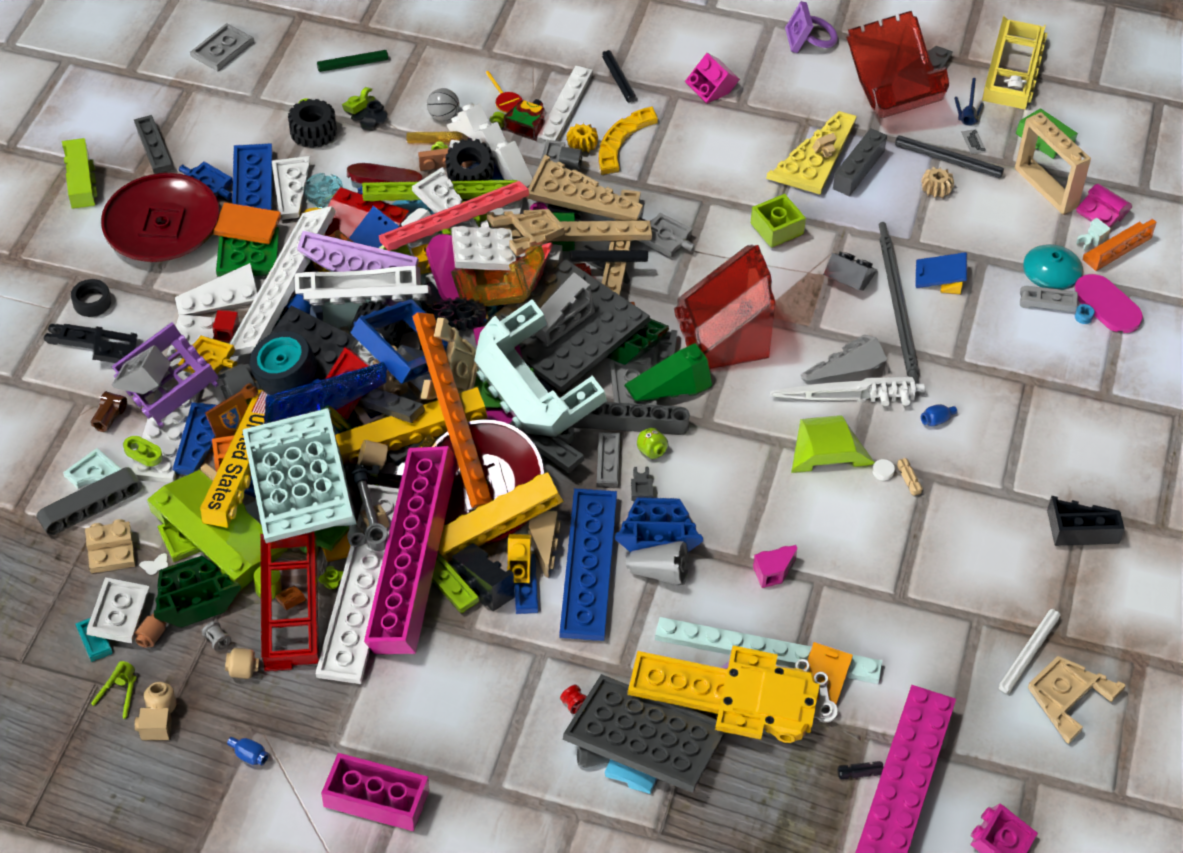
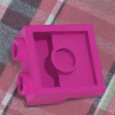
[970,803,1038,853]

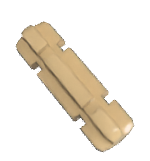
[897,458,923,496]

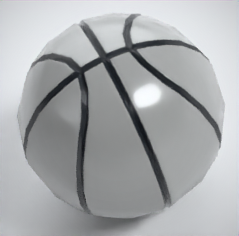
[427,88,460,121]

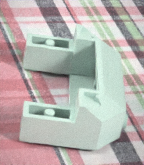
[475,300,607,437]

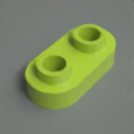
[123,436,163,467]

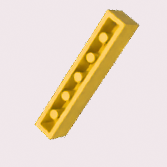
[438,472,564,563]

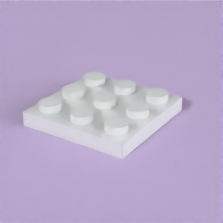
[451,226,516,271]

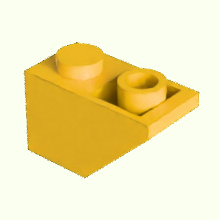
[507,534,531,583]

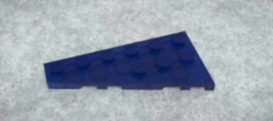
[264,362,387,424]

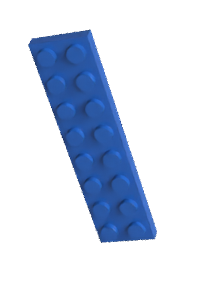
[559,488,617,641]

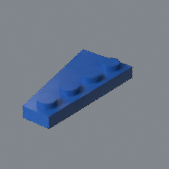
[173,402,217,475]

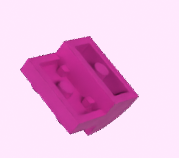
[1076,184,1132,228]

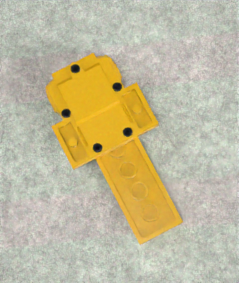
[628,645,820,743]

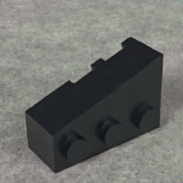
[1047,495,1125,546]
[452,543,514,612]

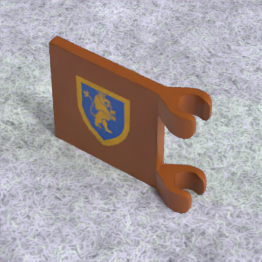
[205,383,258,438]

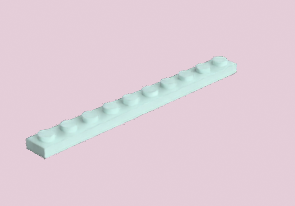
[655,617,882,684]

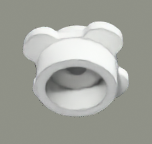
[1004,76,1027,90]

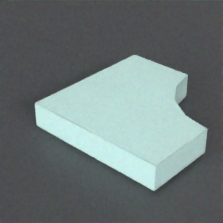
[63,448,121,488]

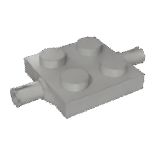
[638,213,696,257]

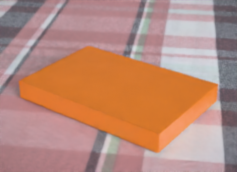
[213,202,281,244]

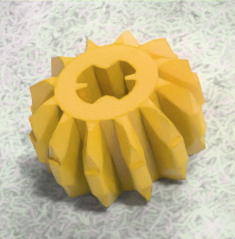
[566,122,598,153]

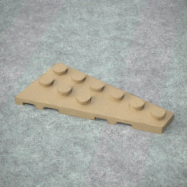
[526,155,643,221]

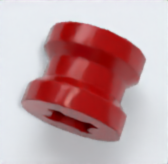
[560,685,587,714]

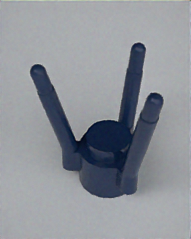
[954,78,984,125]

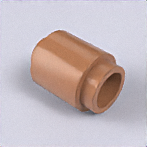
[134,613,167,648]

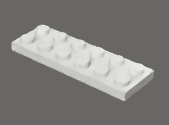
[304,285,431,306]

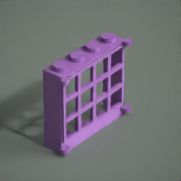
[112,322,219,428]

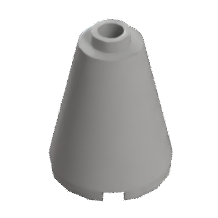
[626,541,688,585]

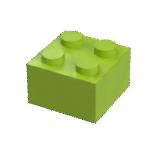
[750,194,806,248]

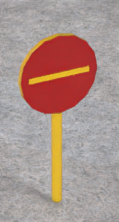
[486,71,523,113]

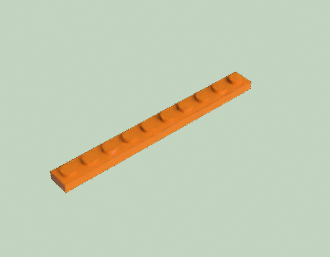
[412,312,492,508]

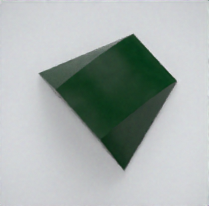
[607,318,669,365]
[154,555,241,628]

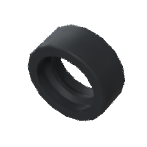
[71,279,111,317]

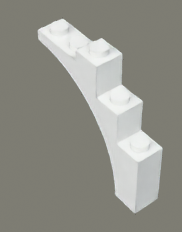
[447,103,532,187]

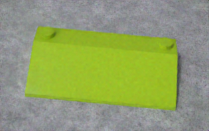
[147,470,288,592]

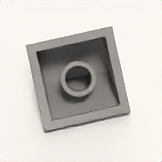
[112,345,171,394]

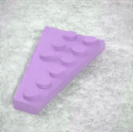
[297,231,419,306]

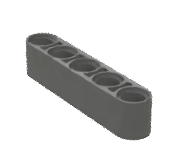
[36,467,142,535]

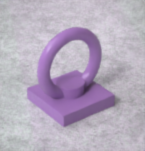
[785,1,838,53]

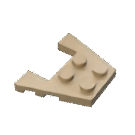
[487,209,564,256]
[421,318,478,400]
[1028,656,1126,744]

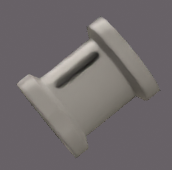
[202,621,231,651]

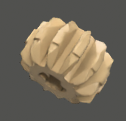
[921,167,954,198]

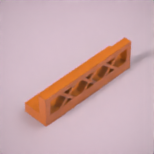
[1082,219,1157,271]

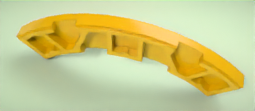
[598,106,658,175]

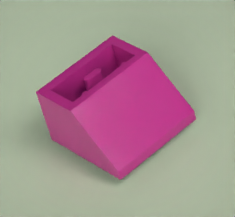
[684,53,740,103]

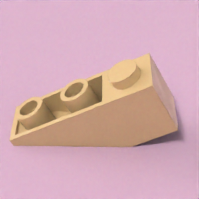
[528,511,561,578]

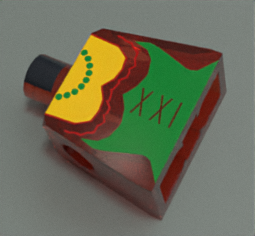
[504,99,545,141]

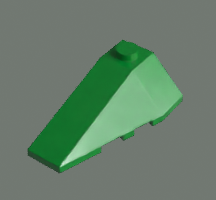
[624,343,712,402]

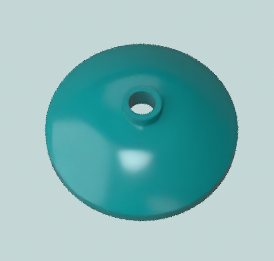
[1023,244,1083,290]

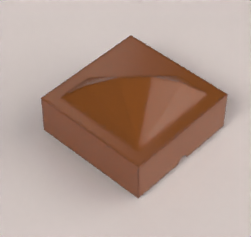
[275,585,306,611]

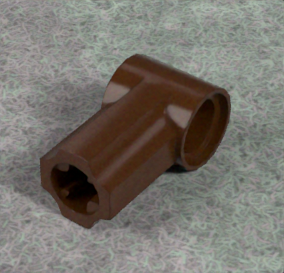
[90,391,127,432]

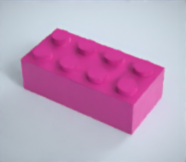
[321,753,430,831]

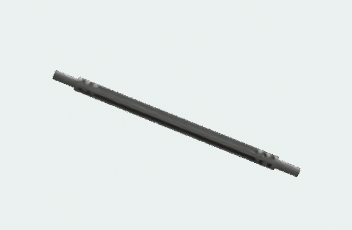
[879,222,919,384]

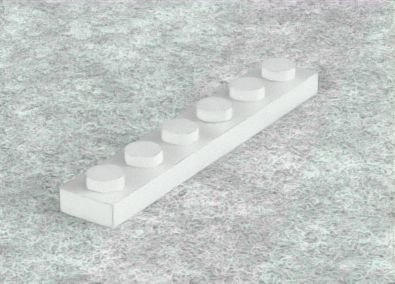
[537,66,593,144]

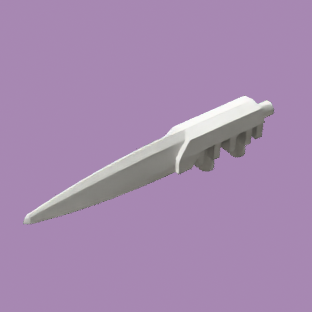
[770,377,925,406]

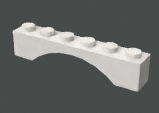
[295,266,421,295]

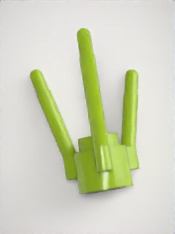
[91,661,137,719]

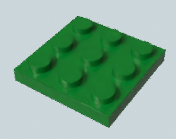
[216,227,280,277]

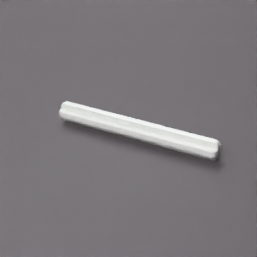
[998,609,1060,694]

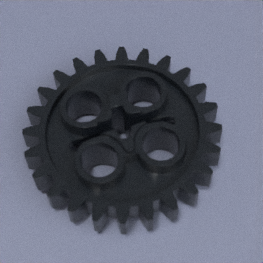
[422,297,486,331]

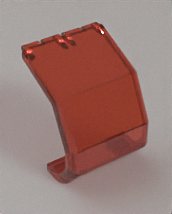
[846,11,949,118]

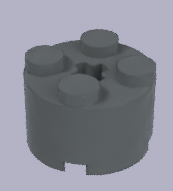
[217,364,261,404]

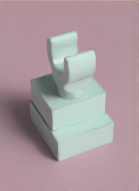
[1076,218,1111,250]

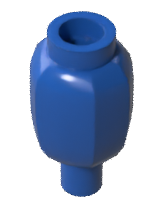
[920,404,957,426]
[227,737,269,766]

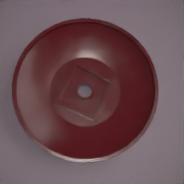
[101,173,220,262]
[432,420,545,545]

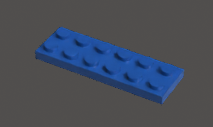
[232,143,273,210]

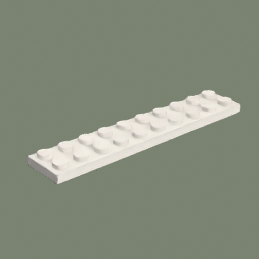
[230,206,336,357]
[132,314,215,483]
[315,485,399,684]

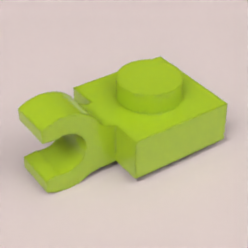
[342,87,375,114]

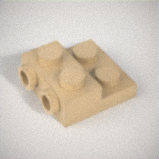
[85,519,135,574]

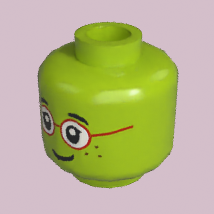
[637,428,668,459]

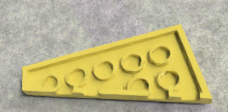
[766,111,857,195]

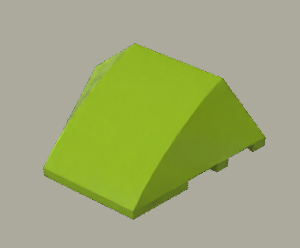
[791,415,875,473]

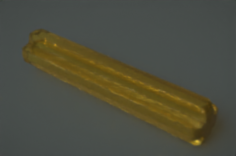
[406,131,462,143]

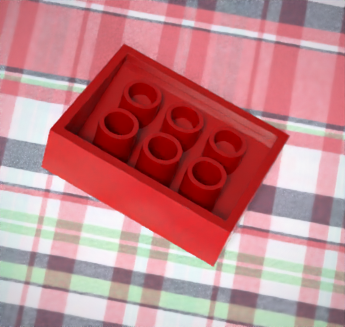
[325,187,409,241]

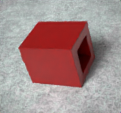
[212,310,240,343]

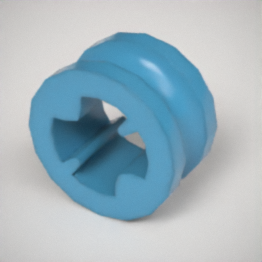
[1075,304,1094,324]

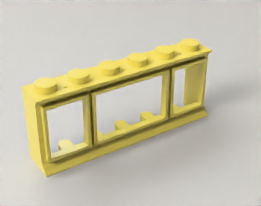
[982,15,1048,110]

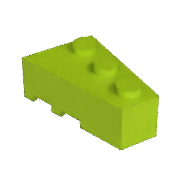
[62,138,98,209]

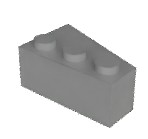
[534,272,595,345]

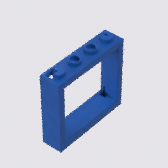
[350,299,448,384]

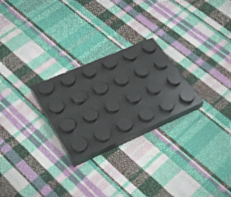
[563,674,726,793]

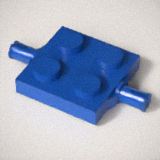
[179,161,233,200]

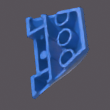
[615,498,703,553]

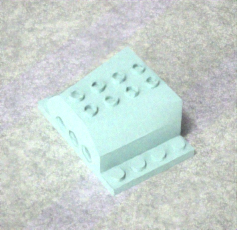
[243,408,357,543]

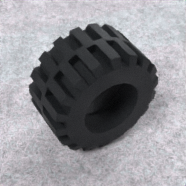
[288,99,337,148]
[445,138,494,181]
[349,301,406,348]

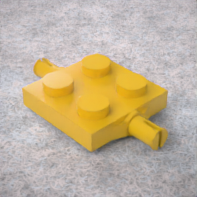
[176,335,237,374]

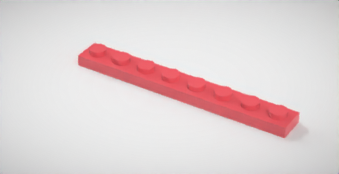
[379,181,529,251]

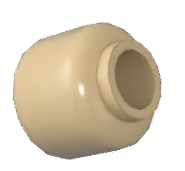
[225,648,259,679]
[144,682,176,713]

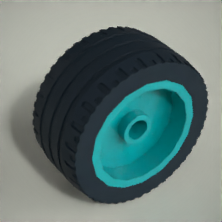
[250,331,317,397]

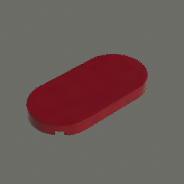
[347,163,422,184]

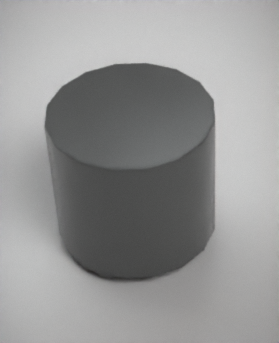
[559,146,583,172]

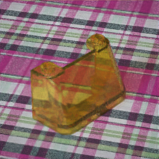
[451,245,545,306]

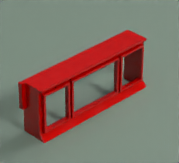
[260,531,319,672]

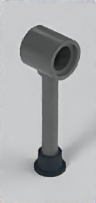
[350,468,389,551]

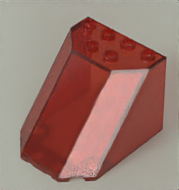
[674,244,775,369]

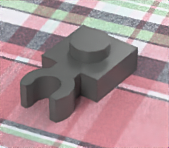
[631,466,653,501]

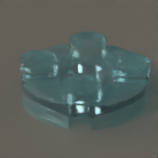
[304,173,343,208]

